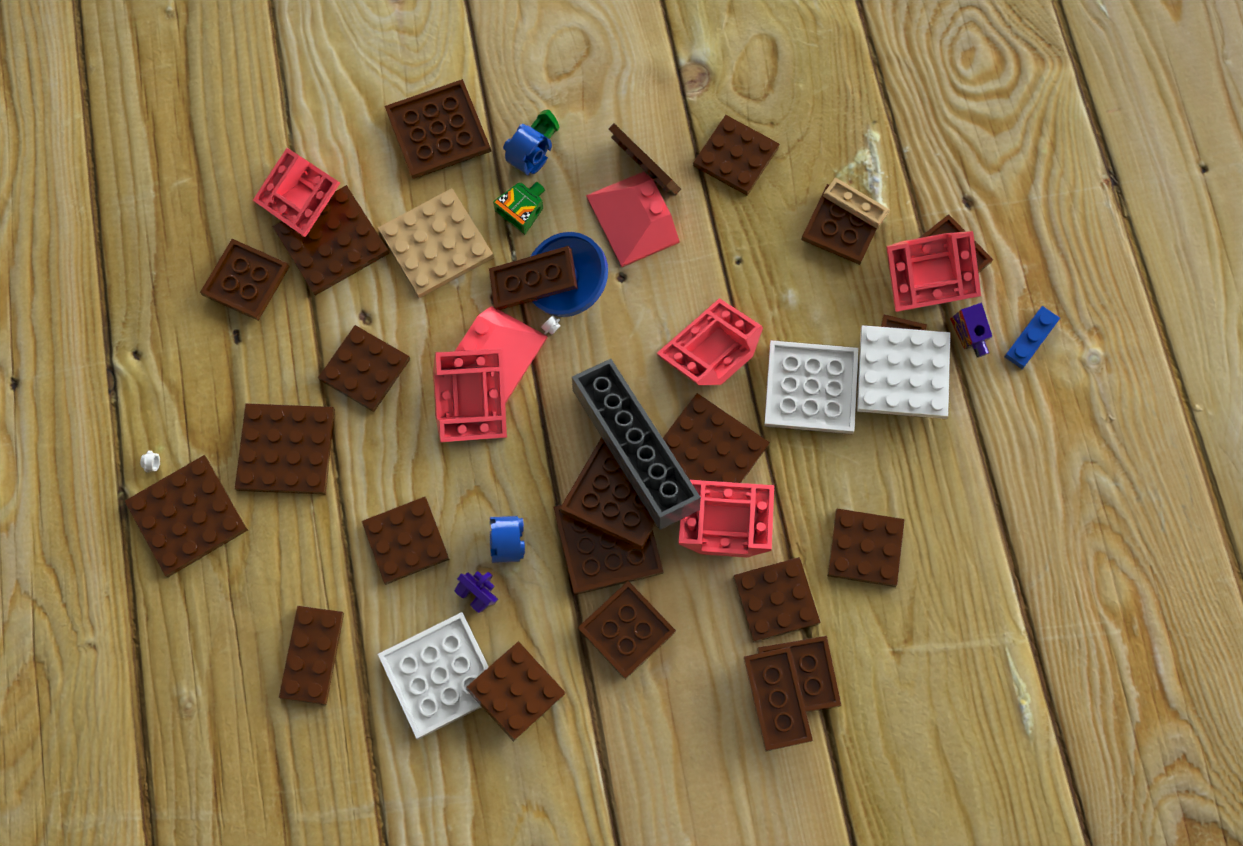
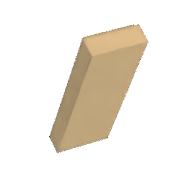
[823,177,890,229]

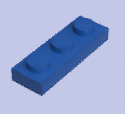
[1004,306,1060,370]

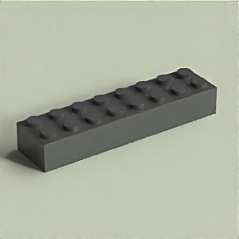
[572,359,701,530]

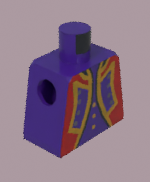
[950,302,992,358]

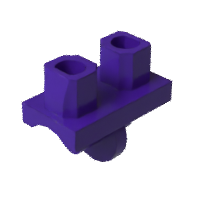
[454,571,498,613]

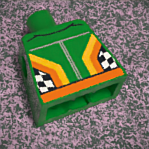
[493,182,545,235]

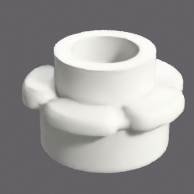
[541,315,561,335]
[140,451,160,472]

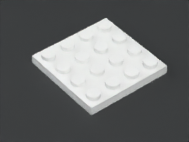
[857,325,950,419]
[764,341,858,434]
[378,612,489,739]

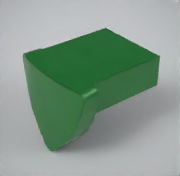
[530,109,560,139]

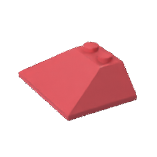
[253,148,340,237]
[586,171,680,267]
[886,231,981,312]
[657,298,763,385]
[455,306,547,404]
[433,348,507,442]
[679,480,774,558]

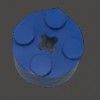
[503,124,552,175]
[490,516,525,563]

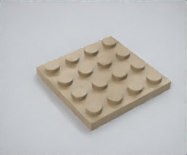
[378,188,494,298]

